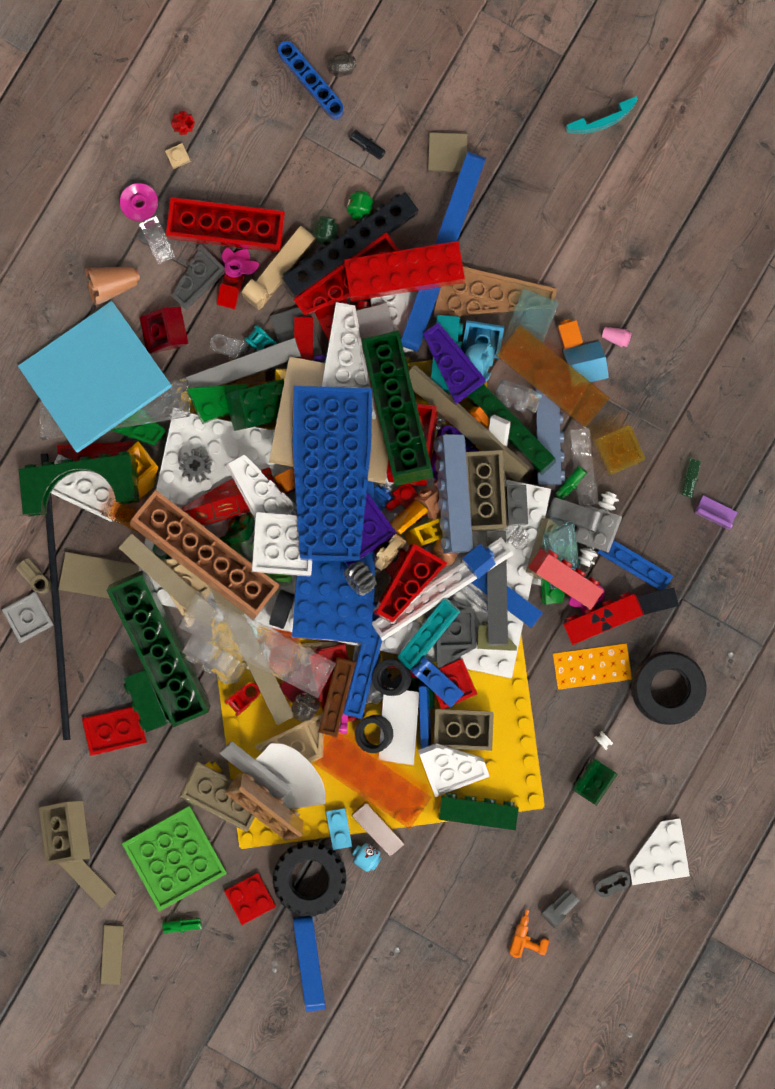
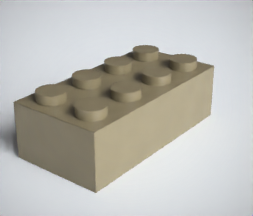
[466,450,508,531]

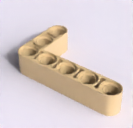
[242,226,316,310]

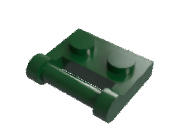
[219,512,255,546]

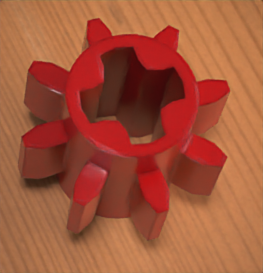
[171,111,195,135]

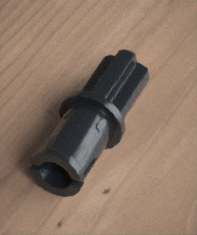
[349,130,386,160]

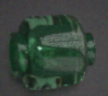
[312,216,339,245]

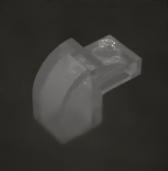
[139,216,175,264]

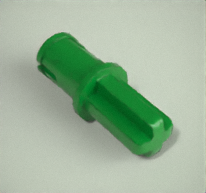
[556,465,588,500]
[162,918,202,934]

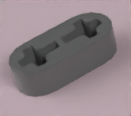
[595,871,630,897]

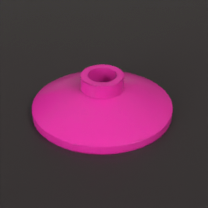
[120,183,158,221]

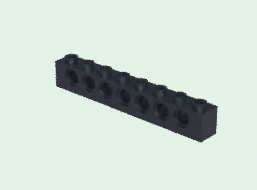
[281,192,419,299]

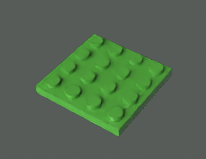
[122,806,227,912]

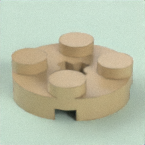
[373,534,406,571]

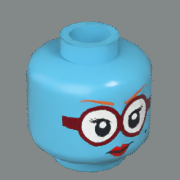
[352,843,382,872]

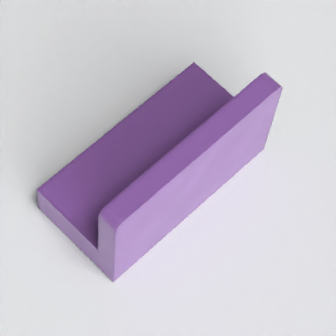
[694,495,738,530]

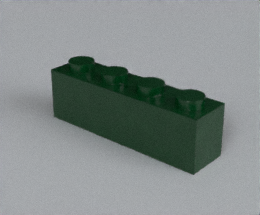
[438,793,519,831]

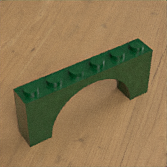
[18,452,140,517]

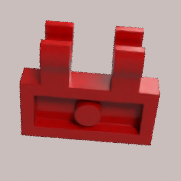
[386,484,427,524]

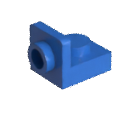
[374,486,392,512]

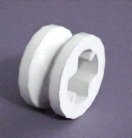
[594,731,613,750]

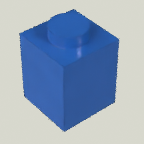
[462,544,496,579]

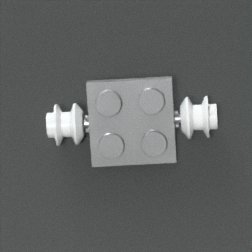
[572,491,622,567]

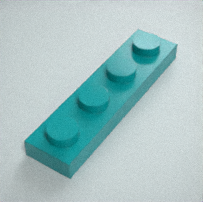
[397,598,461,670]

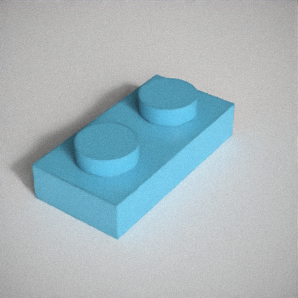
[326,808,352,850]

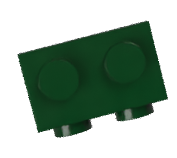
[573,758,618,806]

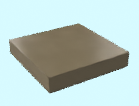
[428,133,468,173]

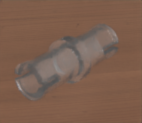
[459,584,488,615]

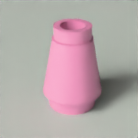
[602,327,632,347]

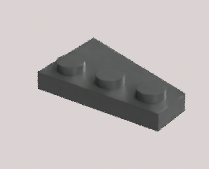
[172,244,225,311]

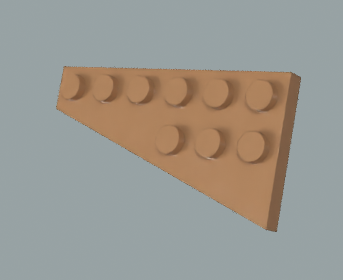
[433,267,557,319]

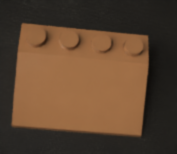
[225,773,303,840]

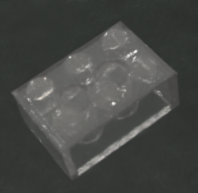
[182,632,247,684]

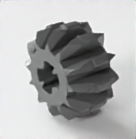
[179,449,212,483]
[344,561,377,596]

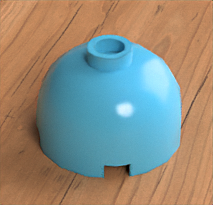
[465,343,494,382]

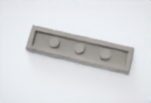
[219,741,291,799]

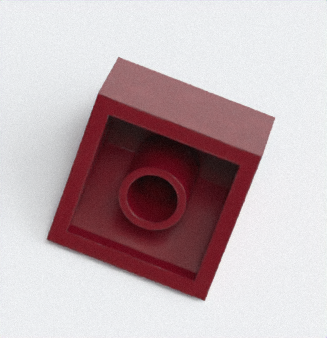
[139,307,189,354]

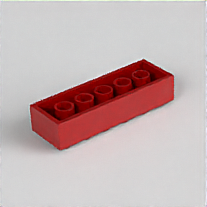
[166,197,286,253]
[344,241,465,301]

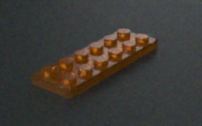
[496,325,610,428]
[314,733,432,829]

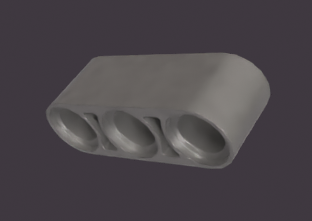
[547,497,603,533]

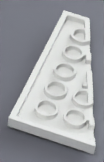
[322,302,376,419]
[226,455,297,518]

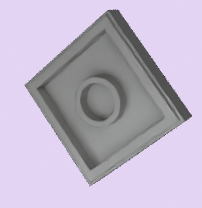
[2,592,54,644]

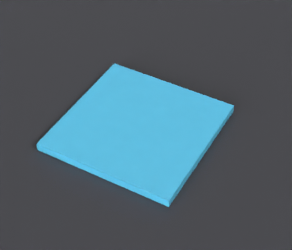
[18,301,172,453]

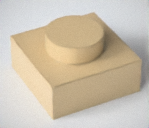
[165,143,191,169]

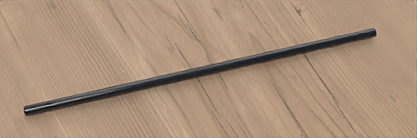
[40,453,71,740]

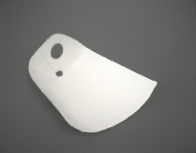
[254,743,325,809]

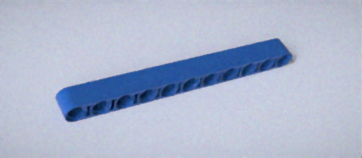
[401,151,486,352]

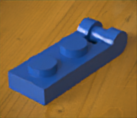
[411,656,464,707]

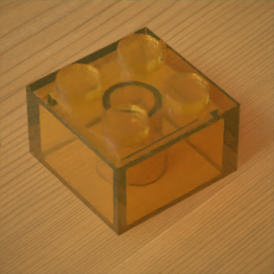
[594,424,646,477]

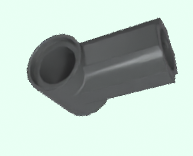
[540,889,580,928]

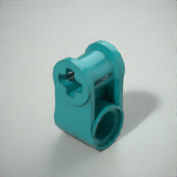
[244,325,277,351]

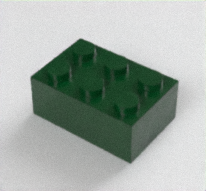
[225,379,284,431]
[124,670,171,733]

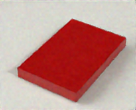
[82,707,147,756]

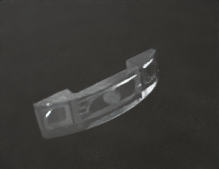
[570,428,598,506]

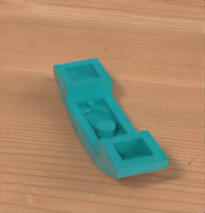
[565,96,638,134]

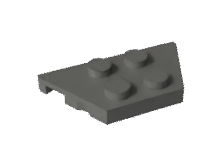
[435,598,476,668]

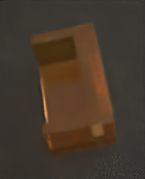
[101,498,139,533]

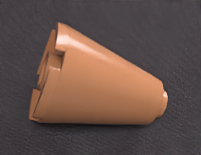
[85,267,140,306]

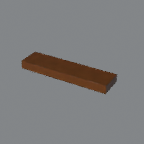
[318,657,356,737]

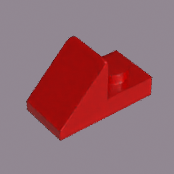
[217,269,245,310]

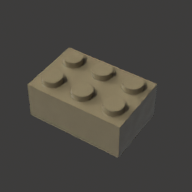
[433,709,494,751]

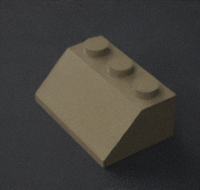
[39,801,90,865]

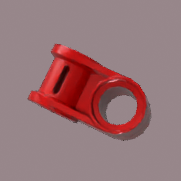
[224,682,261,717]

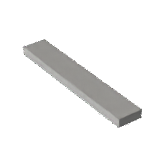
[186,338,301,388]

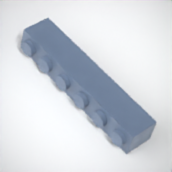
[534,369,565,486]
[434,435,473,554]

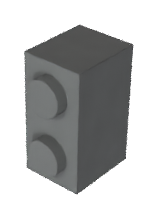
[506,485,528,526]

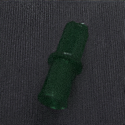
[681,459,701,498]

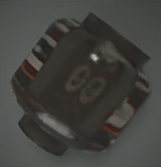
[327,51,356,77]
[291,692,320,722]

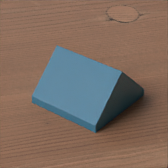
[462,320,505,359]
[562,341,609,387]

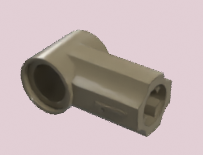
[16,558,51,594]

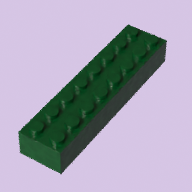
[361,330,434,486]
[106,570,211,727]

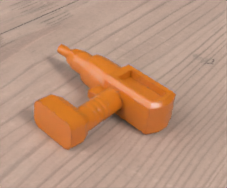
[508,910,549,958]

